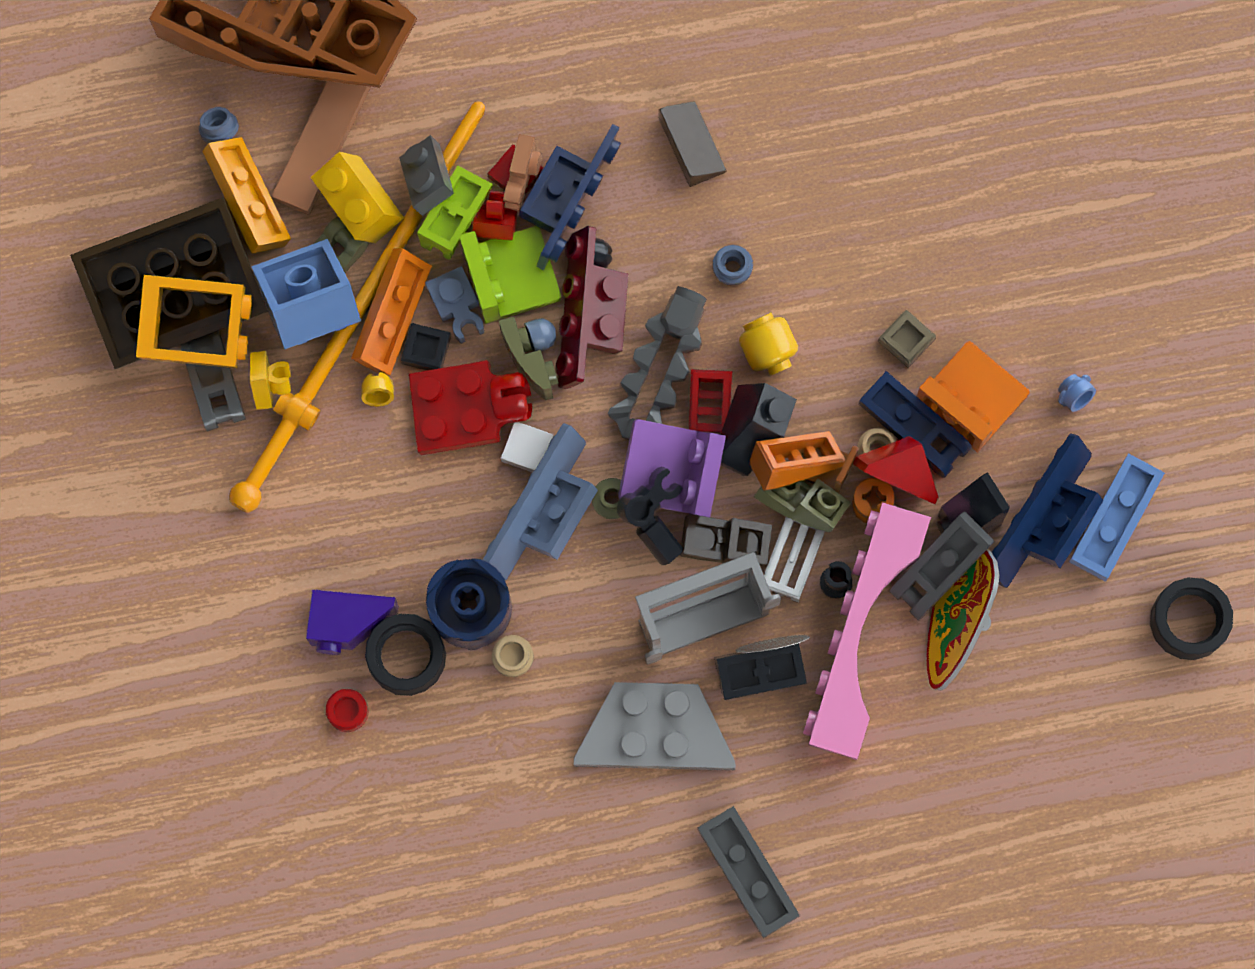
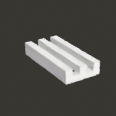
[764,517,825,602]

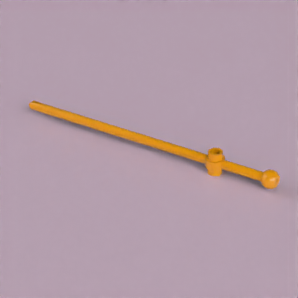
[229,101,485,513]

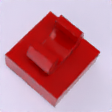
[473,191,518,240]

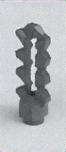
[608,286,707,440]

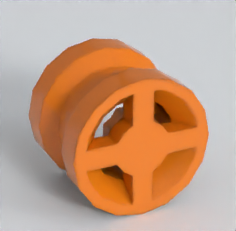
[852,477,895,523]

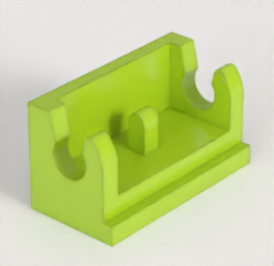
[417,165,493,259]

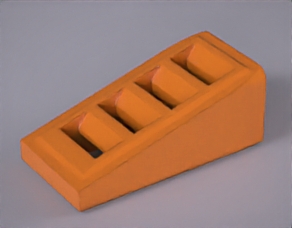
[750,431,846,491]

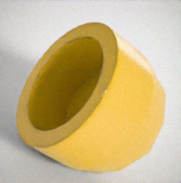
[361,372,394,407]

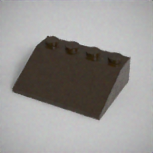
[70,197,268,370]

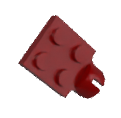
[409,360,532,455]

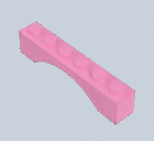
[803,503,931,760]

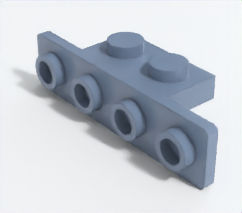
[483,423,598,580]

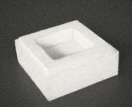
[501,422,554,472]

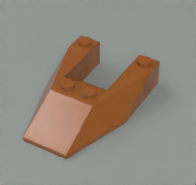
[149,0,417,88]

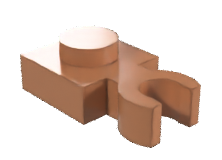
[503,134,542,211]

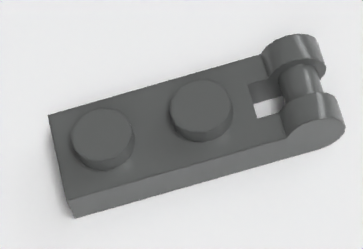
[180,331,246,431]
[889,512,995,621]

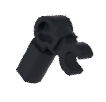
[617,467,683,565]

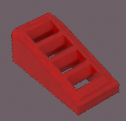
[689,369,733,432]

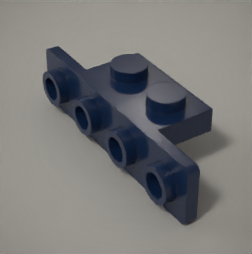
[519,124,621,270]
[992,433,1103,588]

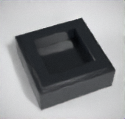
[401,323,451,371]

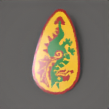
[926,550,999,691]

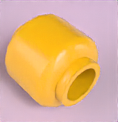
[739,312,798,376]

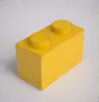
[310,152,404,243]

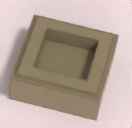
[878,310,936,368]

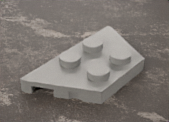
[574,682,735,770]

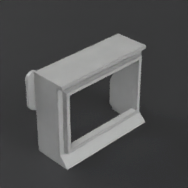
[635,552,781,664]

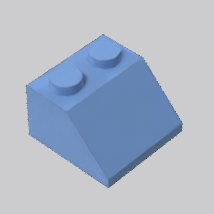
[251,239,361,349]

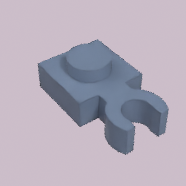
[425,266,484,344]

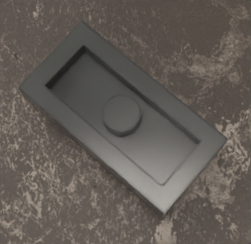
[399,135,454,216]

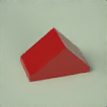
[853,436,939,504]

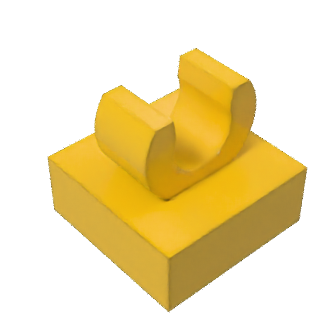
[250,351,291,410]

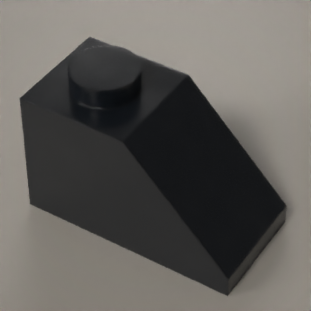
[720,383,797,476]
[937,472,1010,534]

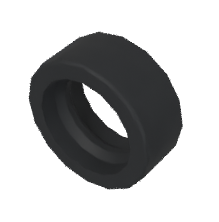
[1150,577,1233,660]
[365,613,446,696]

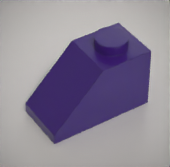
[306,590,399,655]

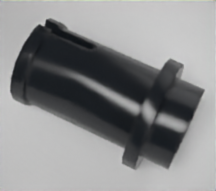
[819,561,853,599]

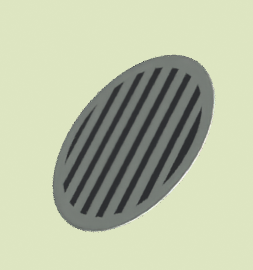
[735,635,810,653]

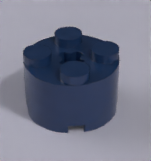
[426,558,512,650]

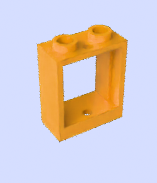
[136,275,252,369]

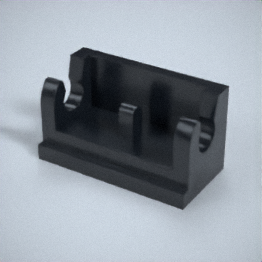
[714,643,807,700]

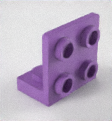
[618,419,726,517]

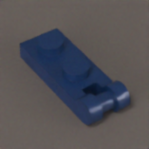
[859,371,972,478]

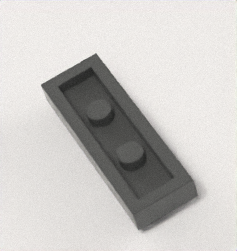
[697,806,800,939]

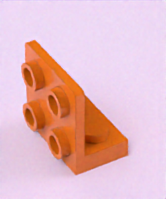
[917,341,1030,453]

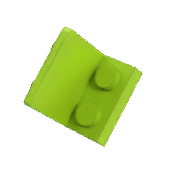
[459,226,562,324]

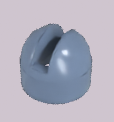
[524,319,556,352]

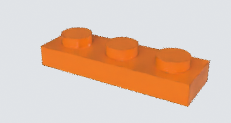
[351,248,432,376]

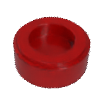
[326,689,369,732]

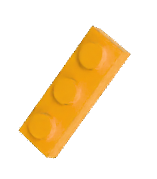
[202,137,291,253]

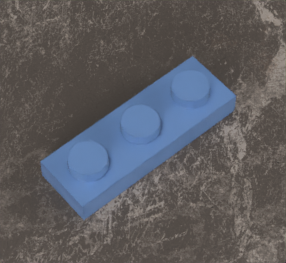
[1069,453,1165,582]

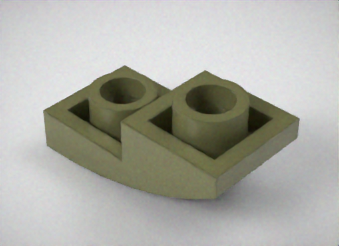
[499,317,558,400]
[754,479,851,532]

